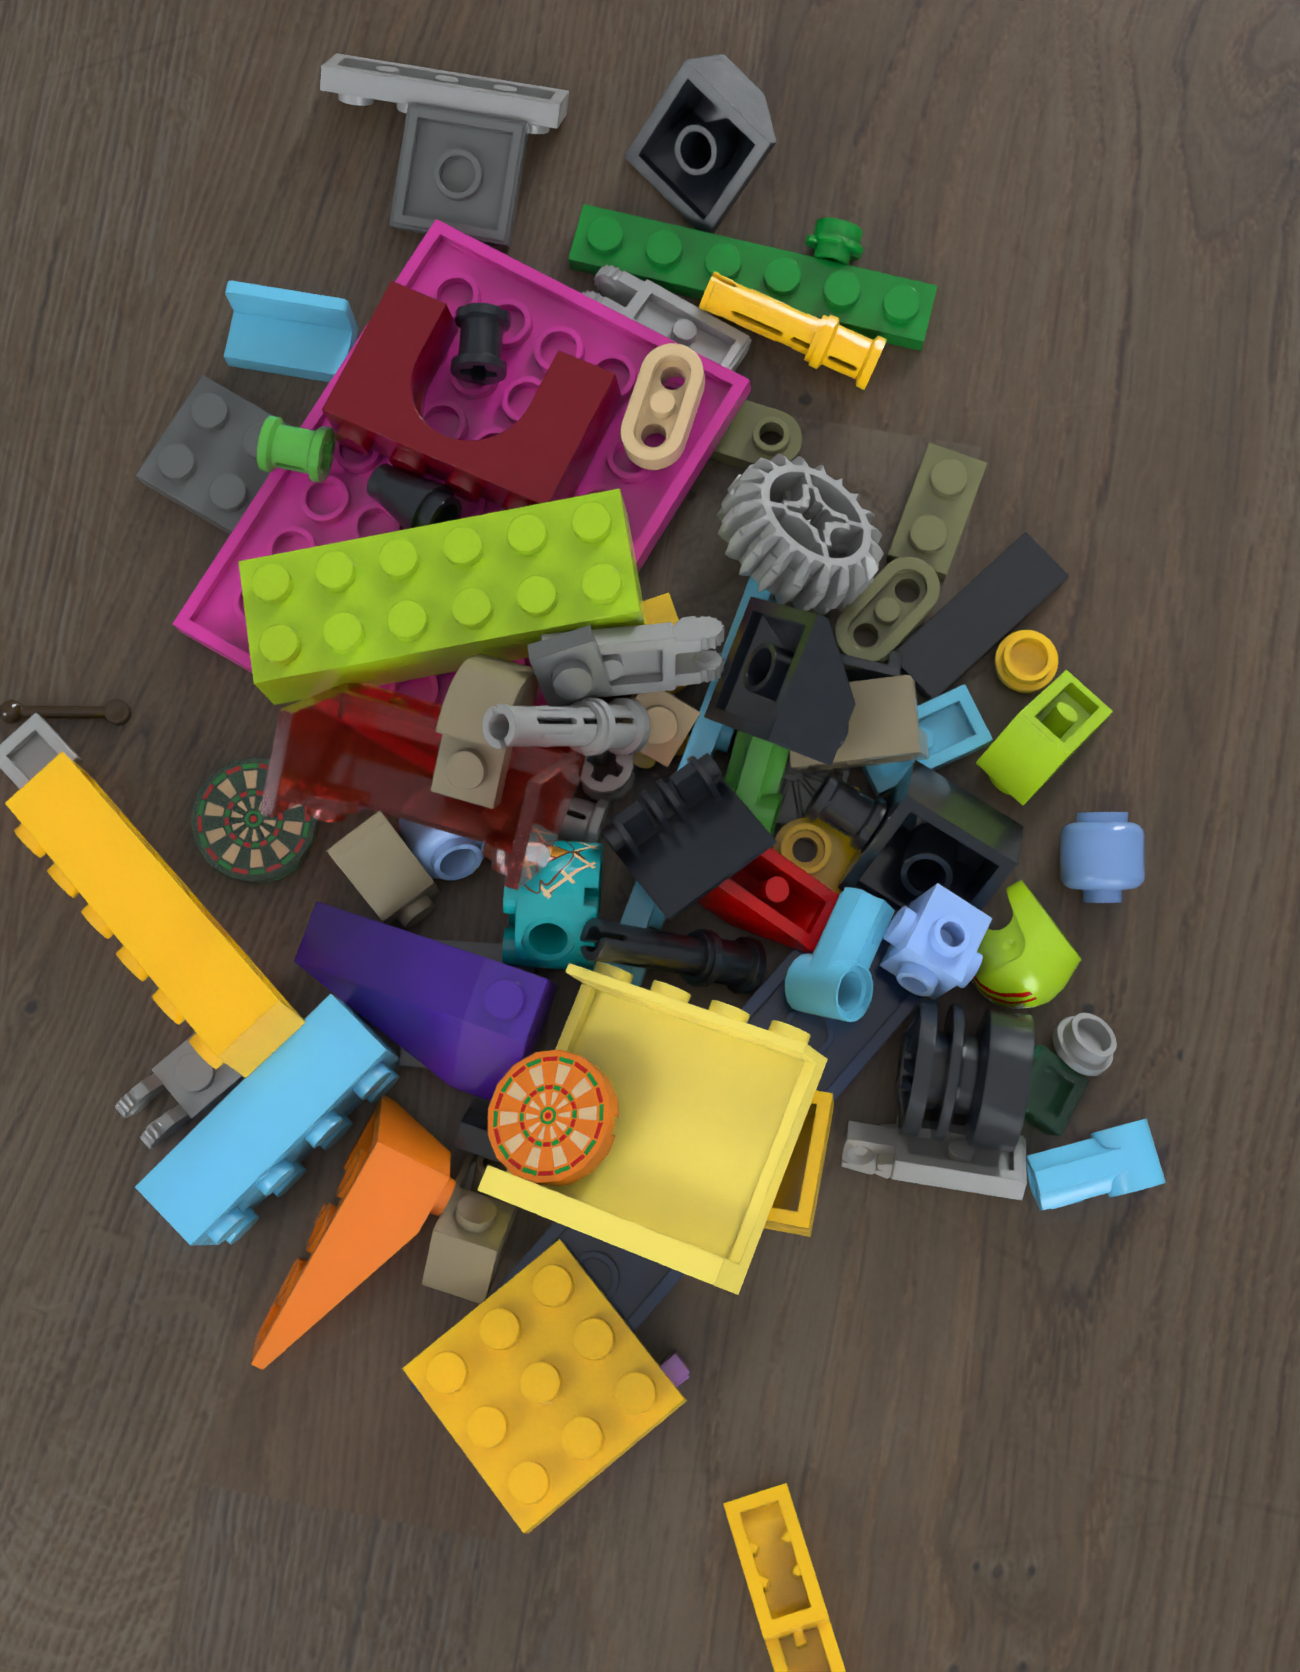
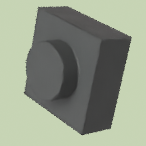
[527,625,612,706]

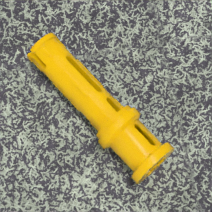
[699,271,887,390]

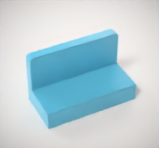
[224,281,358,382]

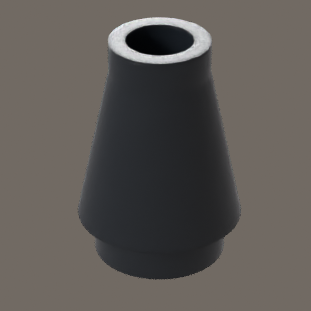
[367,463,462,529]

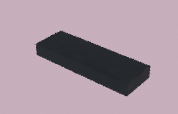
[895,532,1069,701]

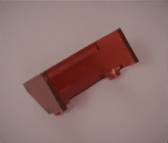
[260,683,586,890]

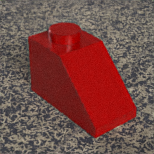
[697,848,839,953]

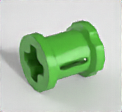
[257,415,336,483]

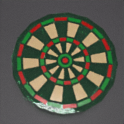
[190,757,320,885]

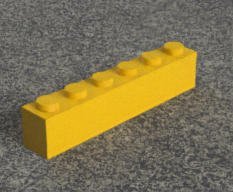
[5,751,305,1078]

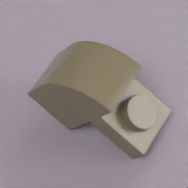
[430,653,539,809]

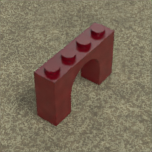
[322,281,623,511]

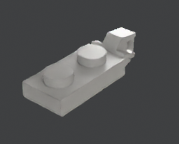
[841,1116,1027,1200]

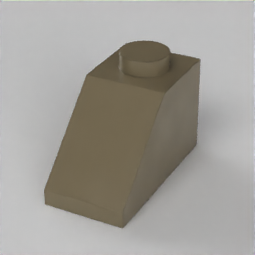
[326,810,441,929]

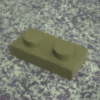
[886,442,987,582]

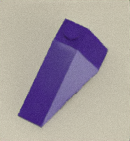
[294,901,558,1101]

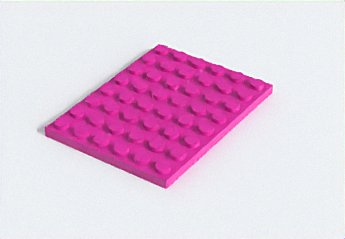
[172,219,751,809]

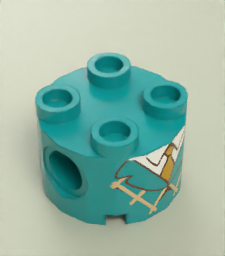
[502,837,604,971]

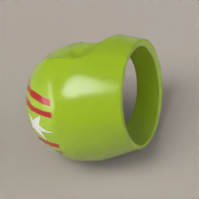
[971,880,1082,1009]

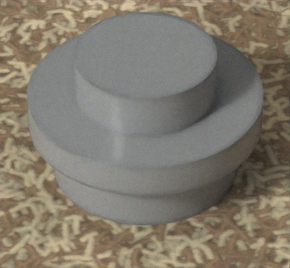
[1052,1013,1117,1076]

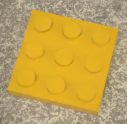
[402,1239,687,1534]

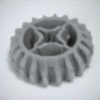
[717,453,884,616]

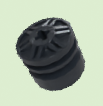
[894,998,1035,1152]

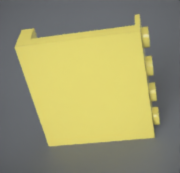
[478,961,828,1295]

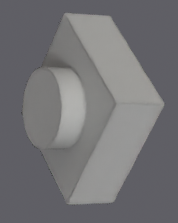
[0,713,84,789]

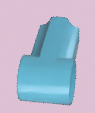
[785,887,895,1022]
[1026,1118,1166,1211]

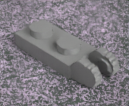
[582,264,752,372]
[541,615,724,698]
[115,1032,245,1149]

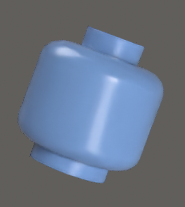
[1060,812,1145,903]

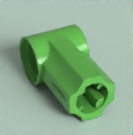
[722,731,790,836]

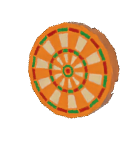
[488,1049,619,1186]

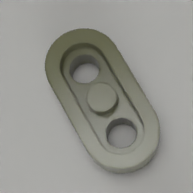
[709,400,802,470]
[834,557,940,663]

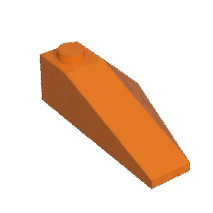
[251,1094,456,1370]

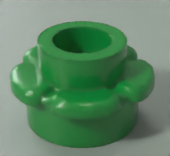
[805,217,864,265]

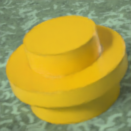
[994,630,1058,693]

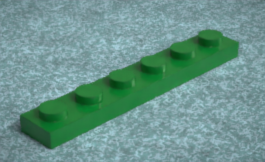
[568,204,937,351]

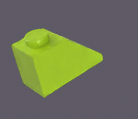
[976,670,1113,806]

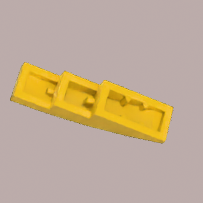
[723,1483,846,1672]

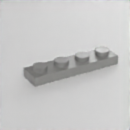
[320,53,569,134]

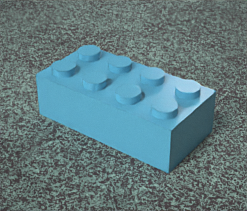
[135,994,400,1246]

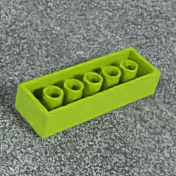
[239,488,647,705]

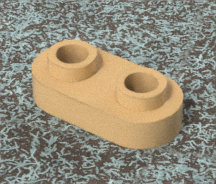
[621,343,705,470]

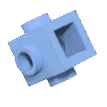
[879,883,992,1000]

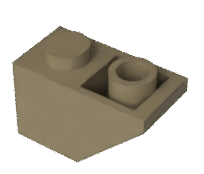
[421,1152,520,1304]

